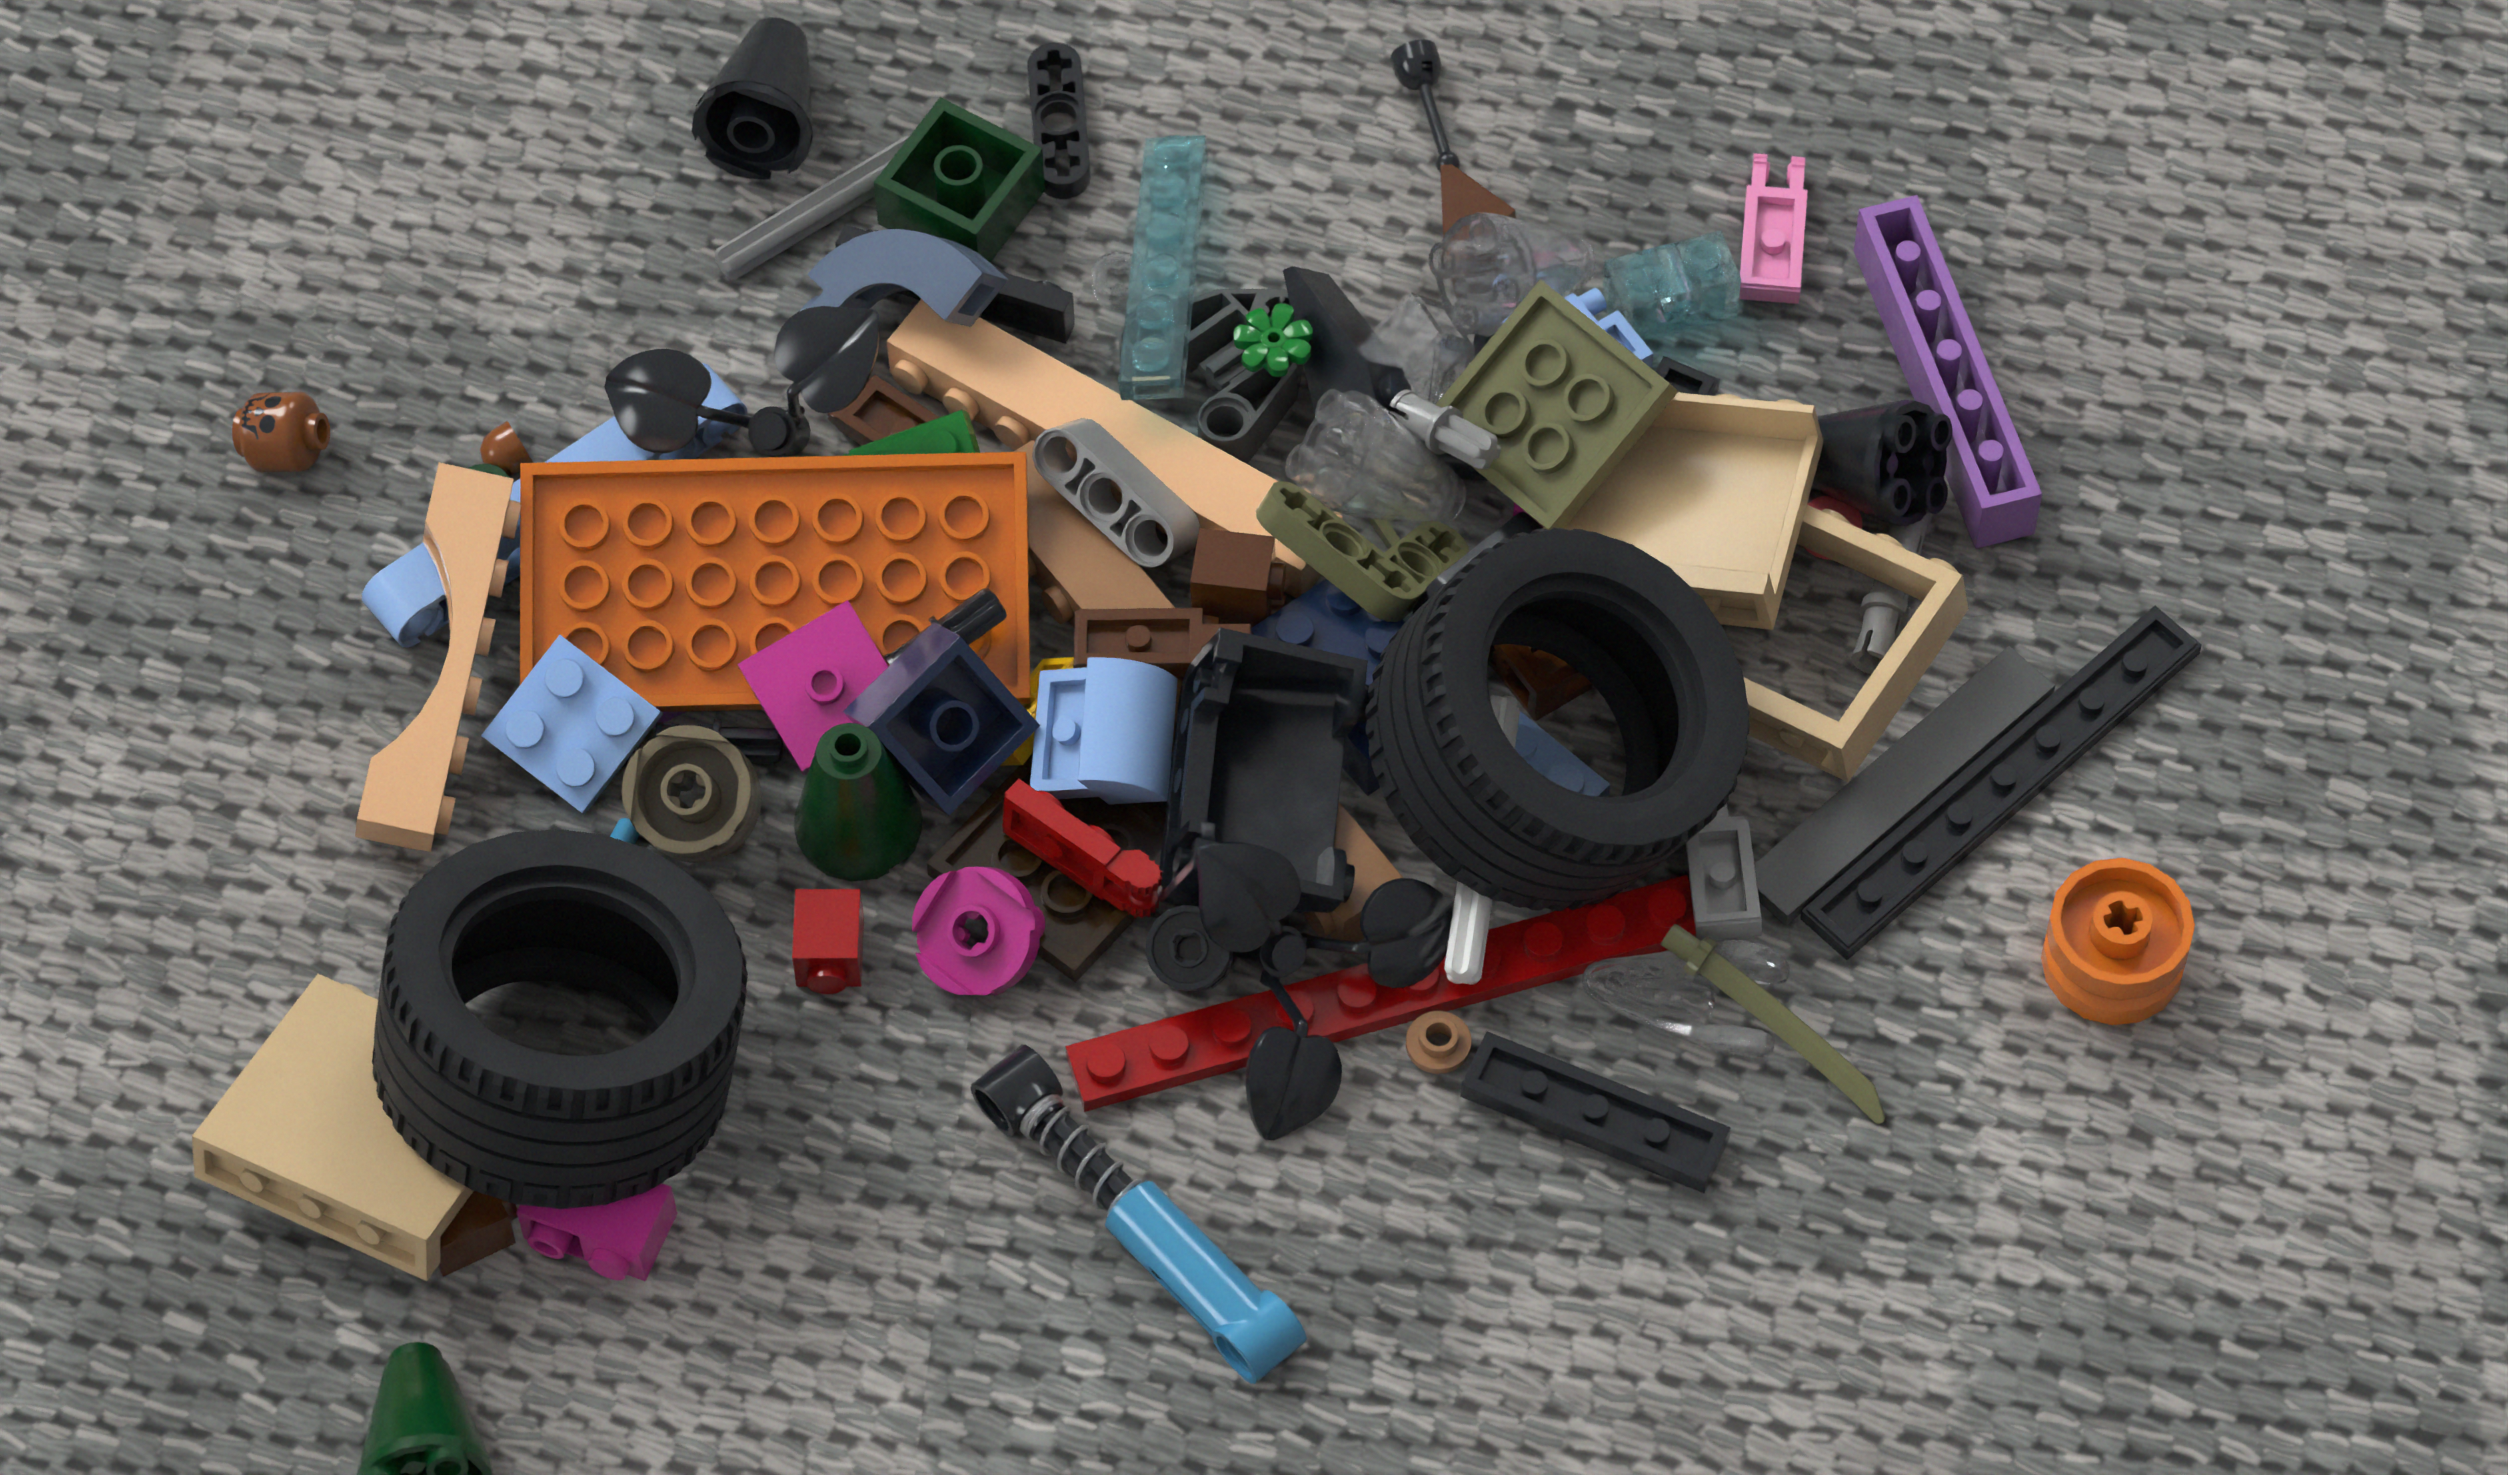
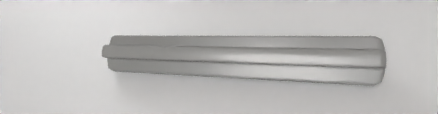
[714,136,909,280]

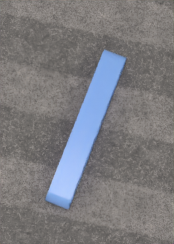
[362,363,748,648]

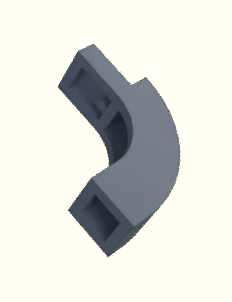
[800,229,1008,327]

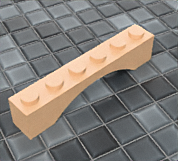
[355,462,521,852]

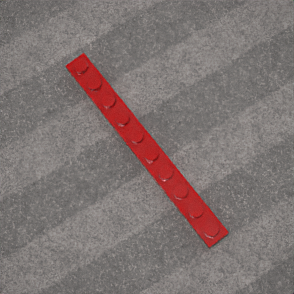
[1065,875,1696,1112]

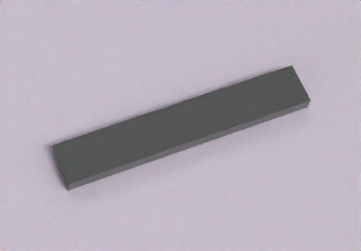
[1754,646,2055,926]

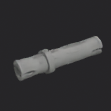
[1851,513,1932,674]

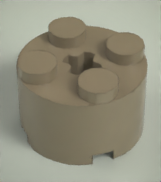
[622,725,762,863]

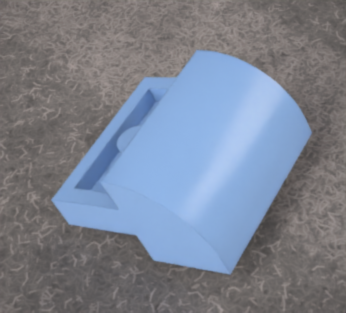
[1030,657,1178,805]

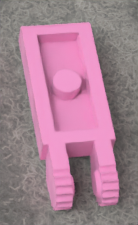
[1738,153,1808,304]

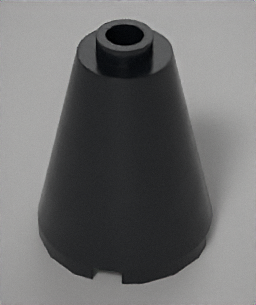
[692,18,813,180]

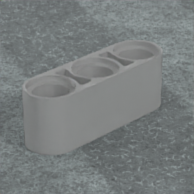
[1032,418,1200,567]

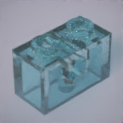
[1602,230,1741,342]

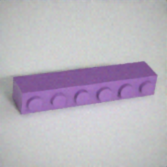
[1854,195,2042,549]

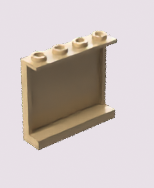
[1543,392,1823,630]
[192,974,473,1281]

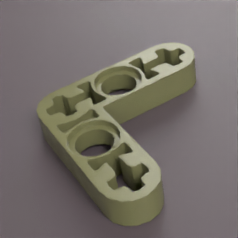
[1256,481,1469,622]

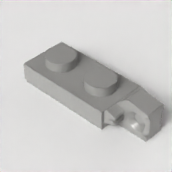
[1685,803,1762,941]

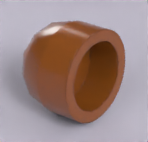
[480,421,534,476]

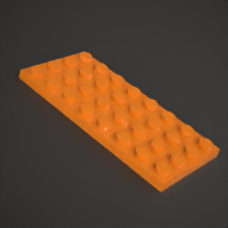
[520,452,1031,712]

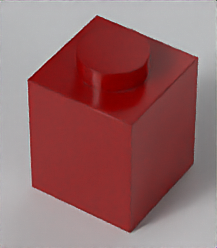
[792,889,864,994]

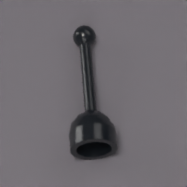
[1390,39,1460,172]

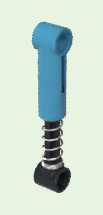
[970,1045,1307,1384]

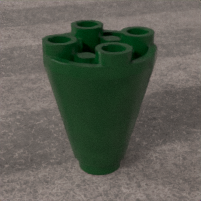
[357,1342,494,1475]

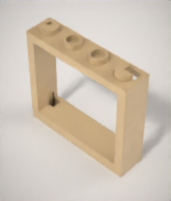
[1743,505,1969,782]

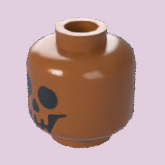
[232,392,330,472]

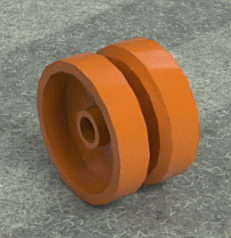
[2041,858,2195,1025]

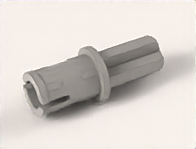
[1387,389,1501,470]

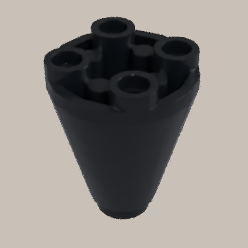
[1811,400,1952,526]

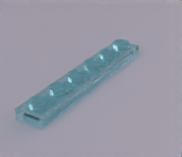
[1118,135,1208,400]

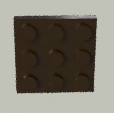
[926,753,1166,983]

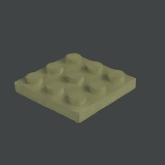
[1436,279,1679,530]

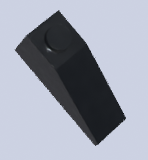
[1283,266,1412,450]

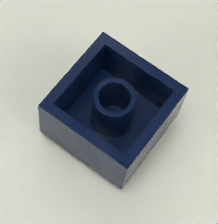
[843,622,1040,816]

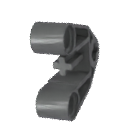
[1119,289,1304,464]

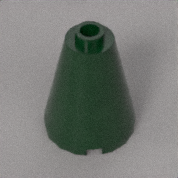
[794,723,922,882]

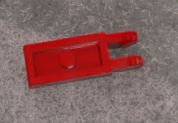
[1002,779,1162,919]

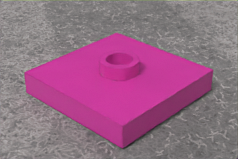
[738,600,888,776]

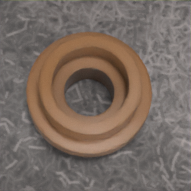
[1406,1011,1472,1074]

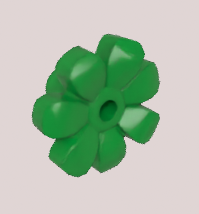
[1234,303,1313,377]

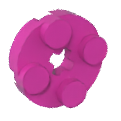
[912,867,1045,996]

